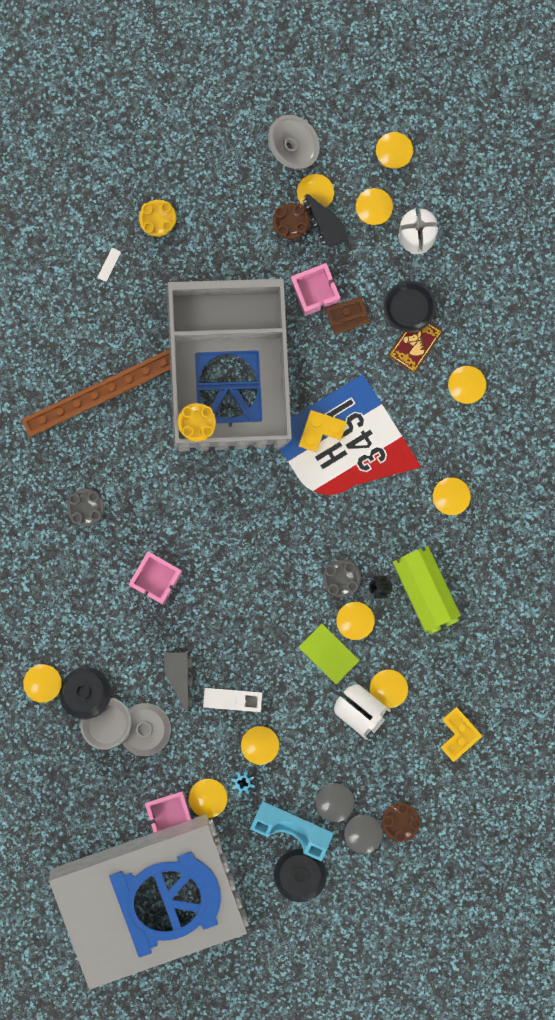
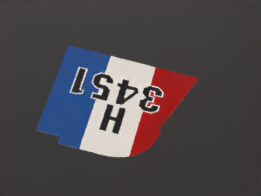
[280,374,421,495]

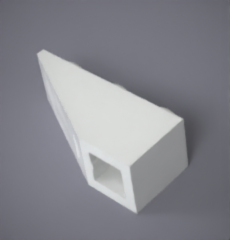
[203,688,263,712]

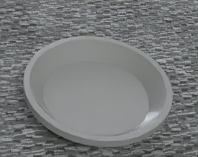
[80,698,132,750]
[122,703,171,756]

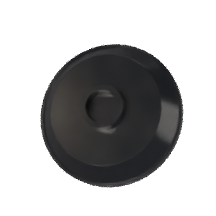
[384,281,436,332]
[60,667,111,720]
[274,848,327,902]

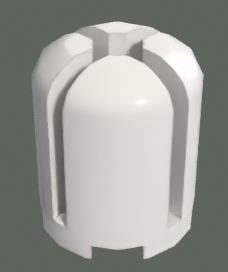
[398,209,438,254]
[334,684,390,740]

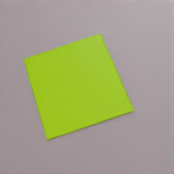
[299,624,360,684]

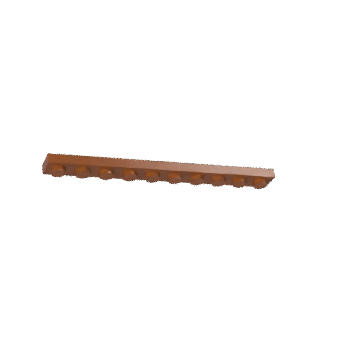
[21,349,200,437]

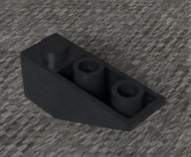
[302,194,349,248]

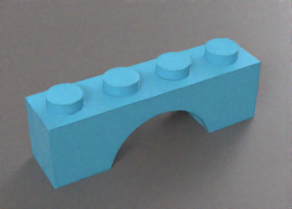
[250,801,334,861]

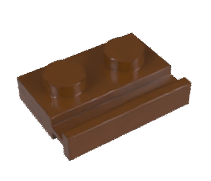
[325,297,370,335]

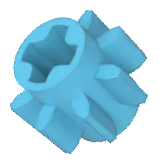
[231,771,255,795]

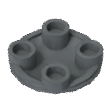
[67,489,105,526]
[323,560,361,598]
[316,783,354,822]
[344,814,383,854]

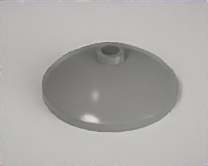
[268,115,320,170]

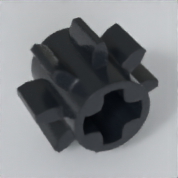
[369,576,393,599]

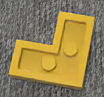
[299,410,347,453]
[440,707,482,762]

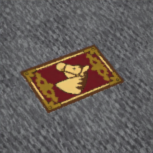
[387,323,444,374]

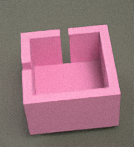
[291,263,340,316]
[129,552,182,605]
[145,791,192,832]

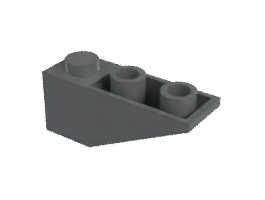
[164,652,193,711]

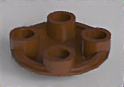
[273,203,310,240]
[382,803,421,842]

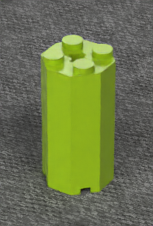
[392,546,461,635]

